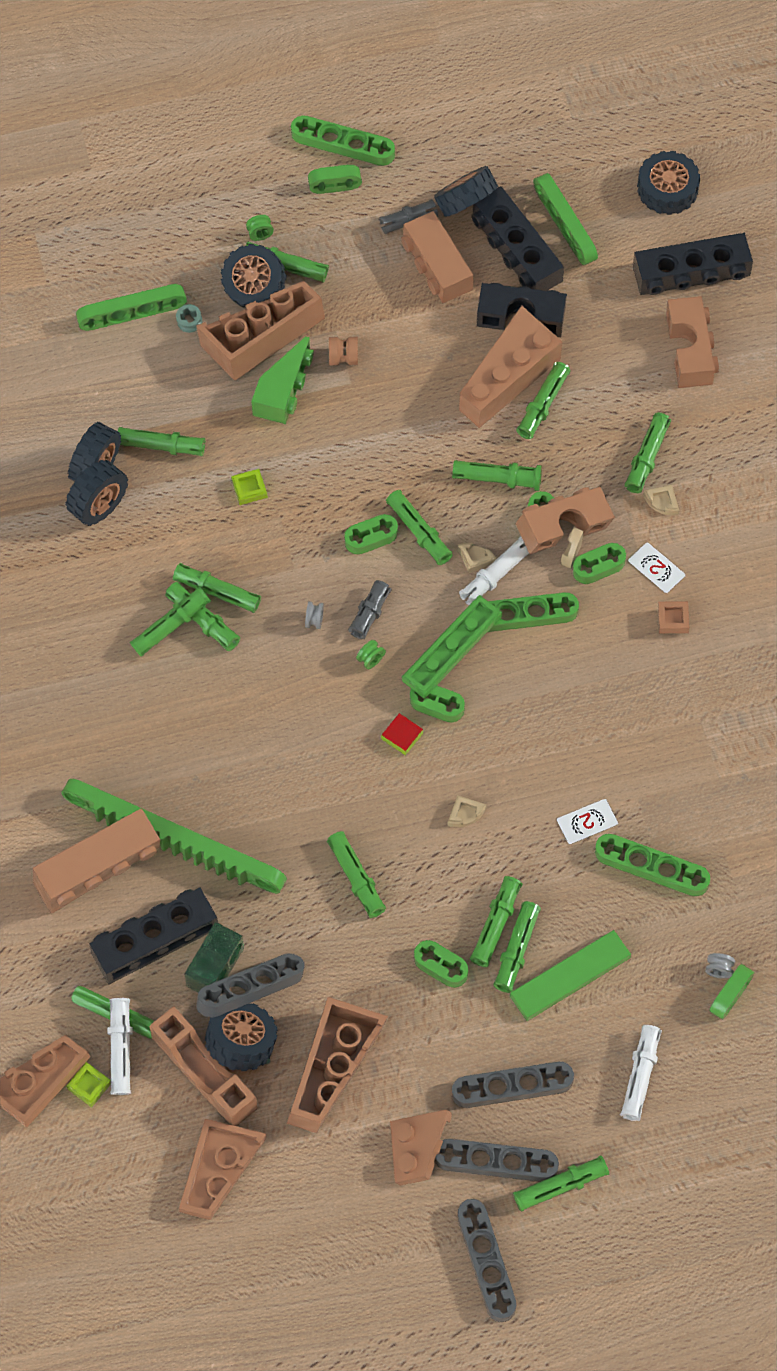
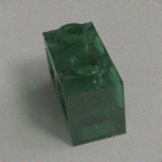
[184,922,244,992]

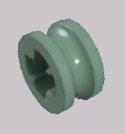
[176,304,203,333]

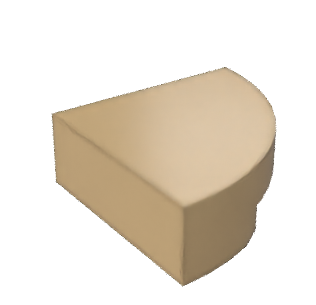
[643,485,679,515]
[561,527,583,568]
[457,543,496,573]
[447,795,486,827]

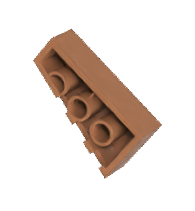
[196,281,325,381]
[459,306,562,428]
[32,808,160,914]
[287,997,388,1133]

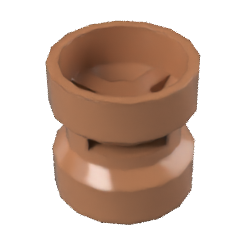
[329,337,358,366]

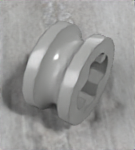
[305,601,324,629]
[705,953,735,979]

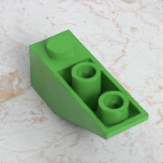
[251,336,314,424]

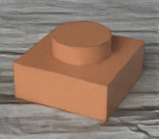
[658,601,690,634]

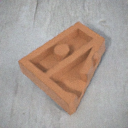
[390,1109,452,1186]

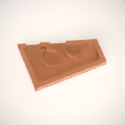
[0,1035,90,1127]
[179,1119,267,1220]

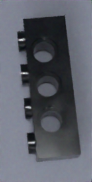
[471,186,564,291]
[633,232,753,295]
[89,887,219,985]

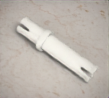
[459,536,529,605]
[107,998,133,1095]
[620,1025,662,1121]

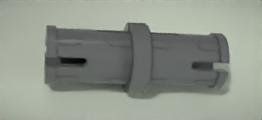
[379,199,438,234]
[348,580,392,639]

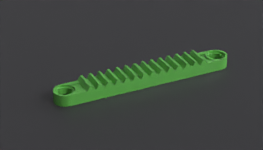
[61,778,287,894]

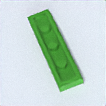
[402,595,502,699]
[510,930,631,1021]

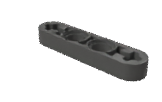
[196,953,305,1018]
[452,1062,574,1108]
[435,1139,559,1182]
[457,1199,517,1322]

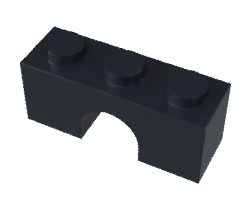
[477,283,567,338]

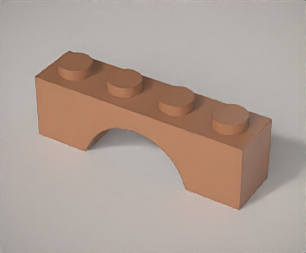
[149,1006,257,1126]

